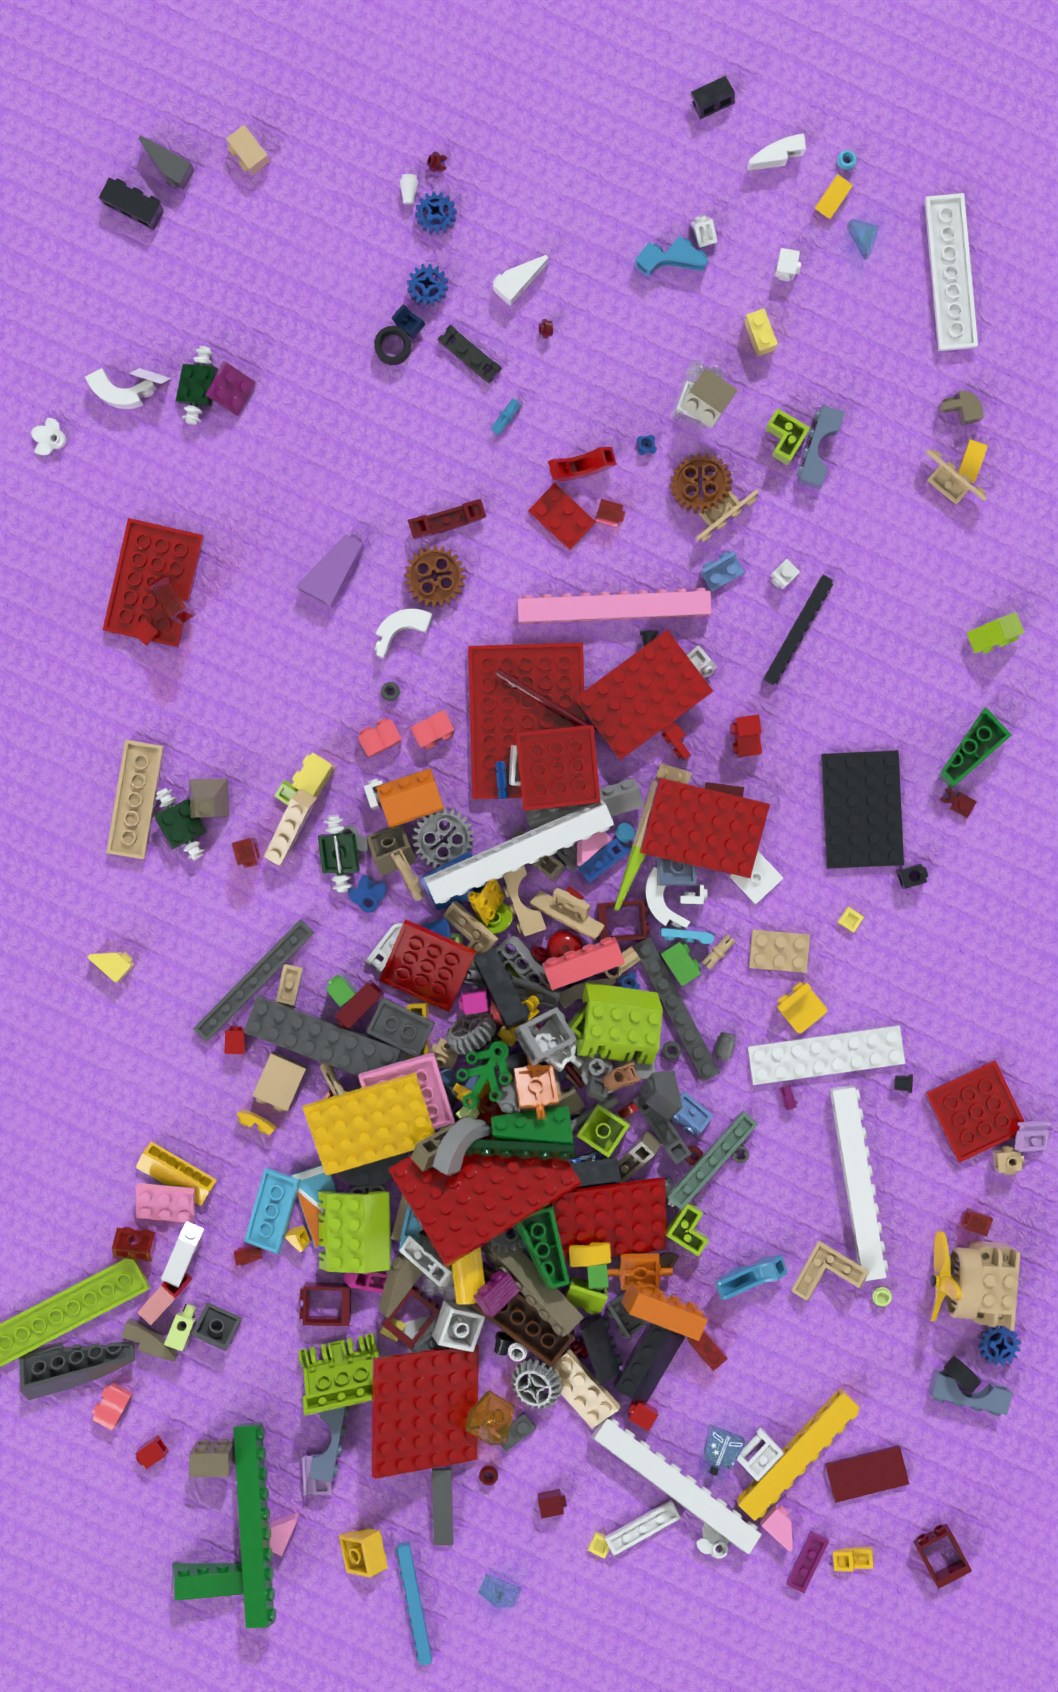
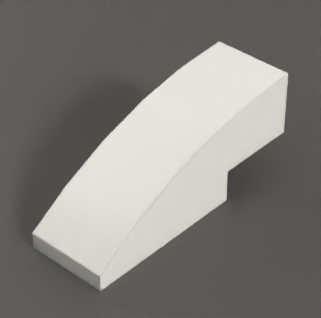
[747,133,806,171]

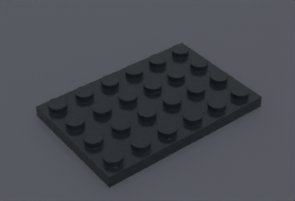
[821,750,904,869]

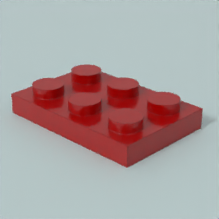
[528,483,596,551]

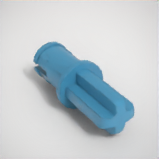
[491,398,522,435]

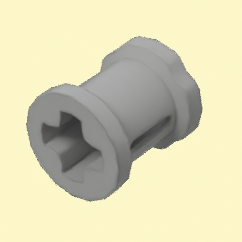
[589,1058,613,1076]

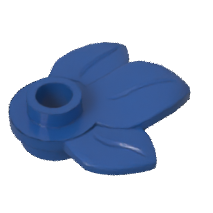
[348,875,386,913]

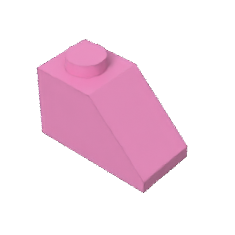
[577,831,611,867]
[759,1503,793,1552]
[269,1513,299,1556]

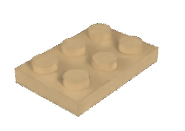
[749,929,810,973]

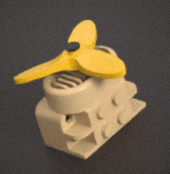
[930,1231,1021,1331]

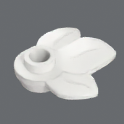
[31,418,66,455]
[696,1523,729,1559]

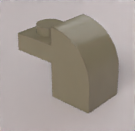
[938,391,984,425]

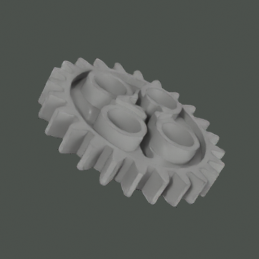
[412,807,475,868]

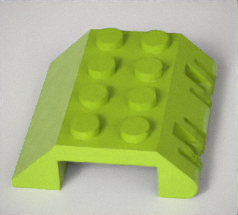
[577,982,663,1065]
[318,1190,391,1273]
[299,1333,380,1416]

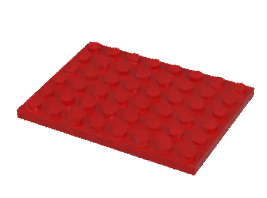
[468,643,585,799]
[388,1103,582,1268]

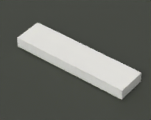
[604,1500,681,1556]

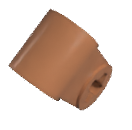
[602,1062,641,1091]

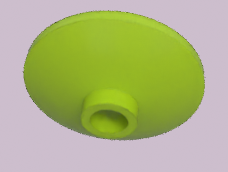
[476,903,513,934]

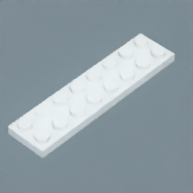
[924,193,978,351]
[747,1025,905,1085]

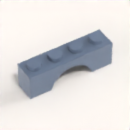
[796,405,845,489]
[928,1369,1012,1416]
[309,1406,350,1482]

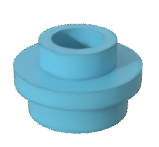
[837,150,857,170]

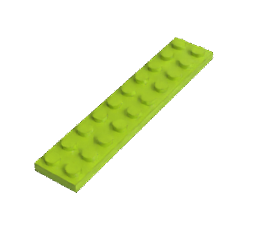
[0,1254,151,1367]

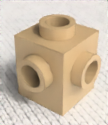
[430,1038,459,1069]
[993,1146,1024,1175]

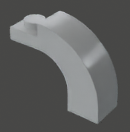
[433,1116,492,1175]

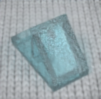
[847,219,879,260]
[478,1573,521,1607]

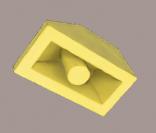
[87,952,135,983]

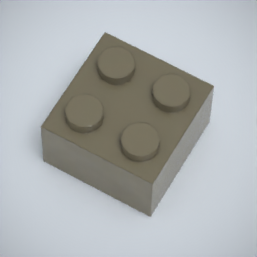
[189,1439,235,1477]

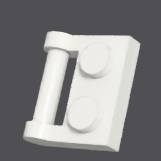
[734,1428,785,1482]

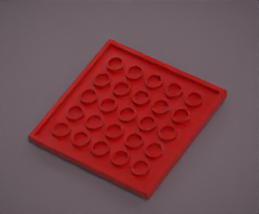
[371,1344,479,1479]

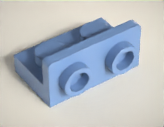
[700,551,745,592]
[671,1091,713,1137]

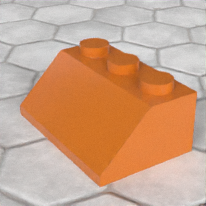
[376,768,444,828]

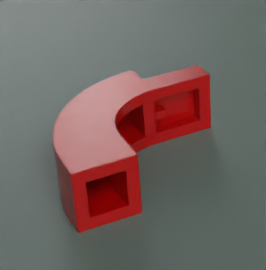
[548,447,617,482]

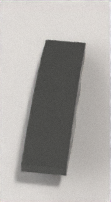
[432,1468,454,1545]

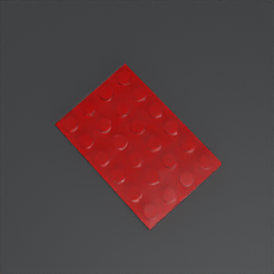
[103,518,204,648]
[574,629,713,760]
[640,777,770,878]
[550,1177,667,1263]

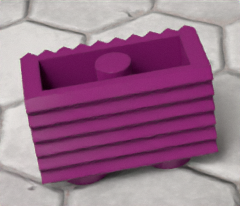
[473,1271,520,1317]

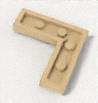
[443,900,498,965]
[791,1241,870,1301]

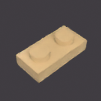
[276,964,303,1006]

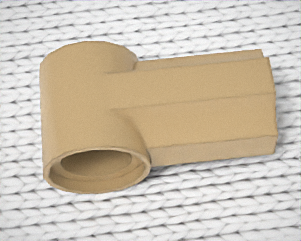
[603,946,641,979]

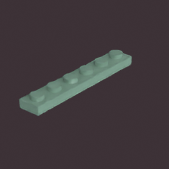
[666,1111,758,1210]

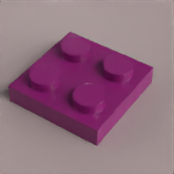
[205,361,256,416]

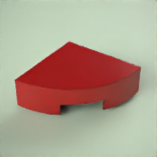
[618,1101,639,1118]

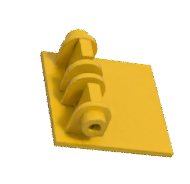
[468,879,505,927]

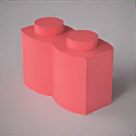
[410,710,456,750]
[358,718,403,758]
[92,1382,133,1431]

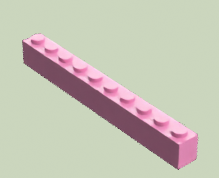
[518,588,711,624]

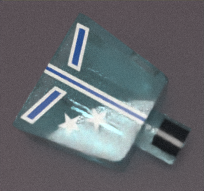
[703,1424,746,1476]

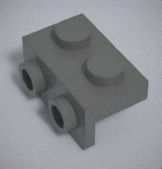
[606,1292,647,1340]

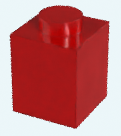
[225,1026,247,1054]
[627,1400,658,1431]
[135,1435,169,1469]

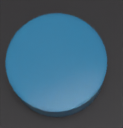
[615,823,635,843]

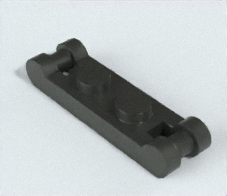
[437,325,502,384]

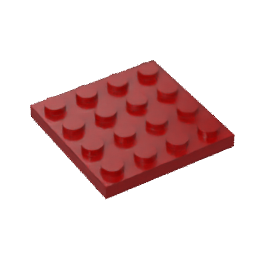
[515,725,600,811]
[379,919,476,1012]
[925,1060,1025,1163]

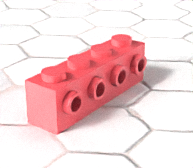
[542,937,625,990]

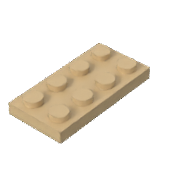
[547,1349,621,1428]

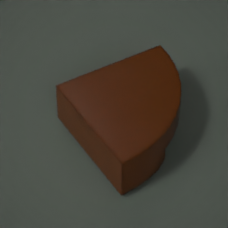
[659,1252,679,1268]

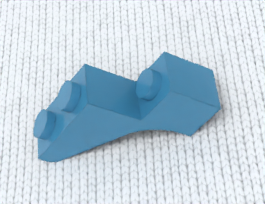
[634,236,709,277]
[715,1255,788,1300]

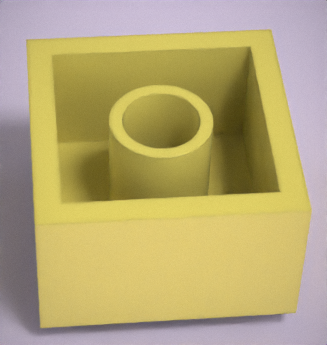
[292,752,336,798]

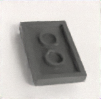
[366,997,436,1057]

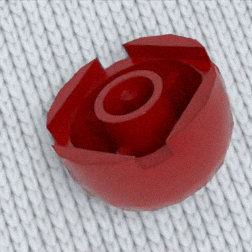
[546,929,584,958]

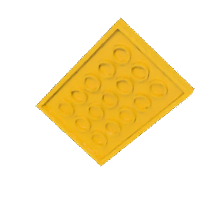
[303,1072,435,1176]

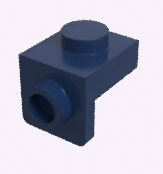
[391,304,426,339]

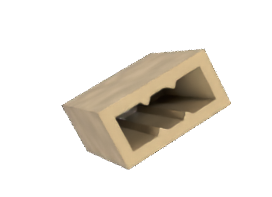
[252,1051,308,1112]

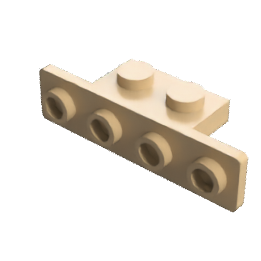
[925,449,988,505]
[695,489,759,543]
[530,888,604,940]

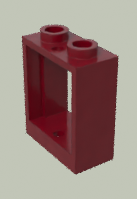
[597,900,650,941]
[335,980,384,1029]
[299,1282,351,1326]
[380,1286,440,1349]
[913,1523,972,1589]

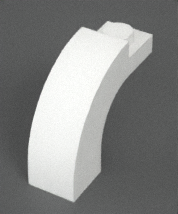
[85,368,157,409]
[375,609,433,659]
[645,867,690,929]

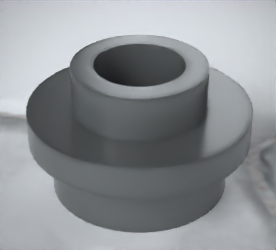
[381,682,400,701]
[662,1041,681,1060]

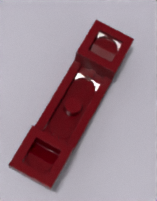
[407,499,487,539]

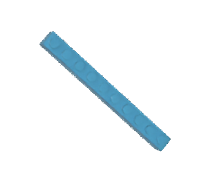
[396,1541,433,1666]

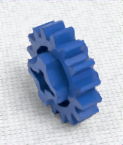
[415,191,457,235]
[407,264,449,307]
[978,1325,1021,1366]

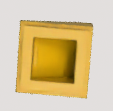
[285,1225,311,1252]

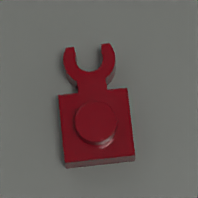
[939,788,977,818]

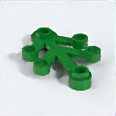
[456,1041,512,1109]

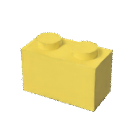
[744,308,778,357]

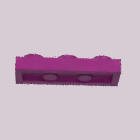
[786,1531,829,1593]

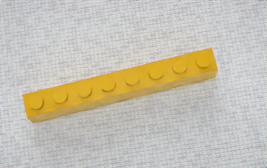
[736,1387,860,1521]

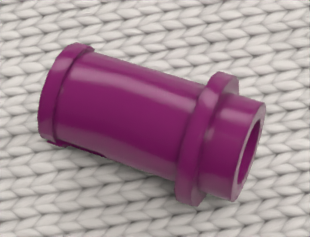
[779,1085,798,1110]

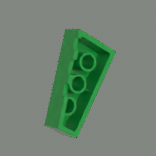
[938,707,1012,789]
[491,1106,574,1144]
[515,1205,570,1289]
[172,1562,244,1601]

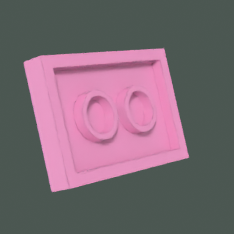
[136,1183,195,1223]

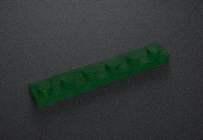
[464,1140,576,1161]

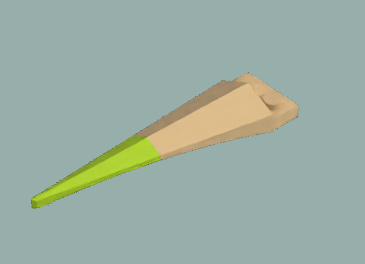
[614,763,692,911]

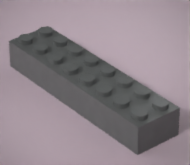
[244,995,403,1076]

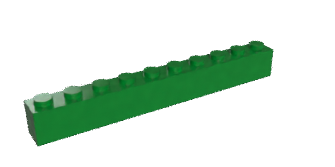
[233,1422,276,1628]

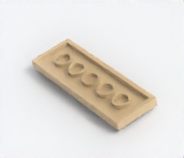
[106,740,164,859]

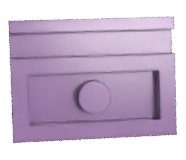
[1014,1121,1050,1152]
[302,1454,332,1496]

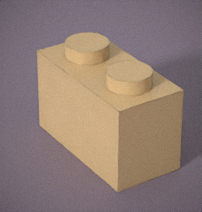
[226,125,270,176]

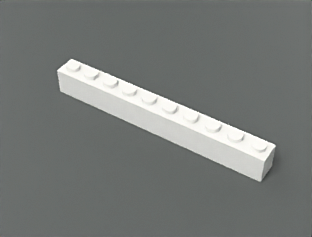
[425,799,614,904]
[830,1085,888,1281]
[591,1417,762,1554]

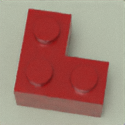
[729,714,762,758]

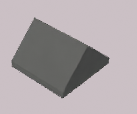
[191,1302,242,1351]

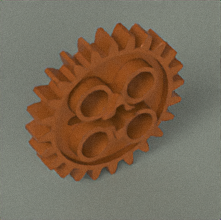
[670,453,733,514]
[404,545,466,608]

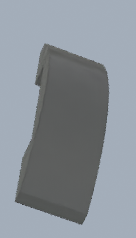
[633,1095,692,1165]

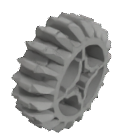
[446,1012,497,1055]
[511,1357,563,1410]

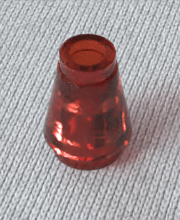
[480,1094,500,1116]
[234,1247,263,1267]

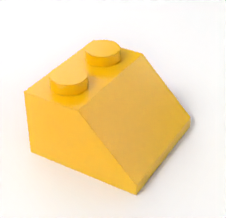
[338,1528,388,1578]

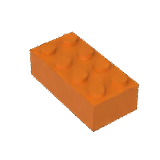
[621,1281,708,1341]

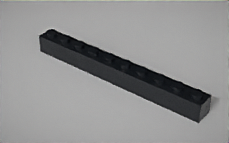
[762,574,833,685]

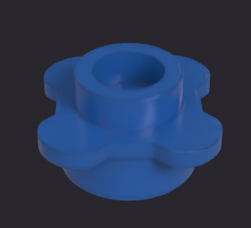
[636,435,657,455]
[618,972,640,990]

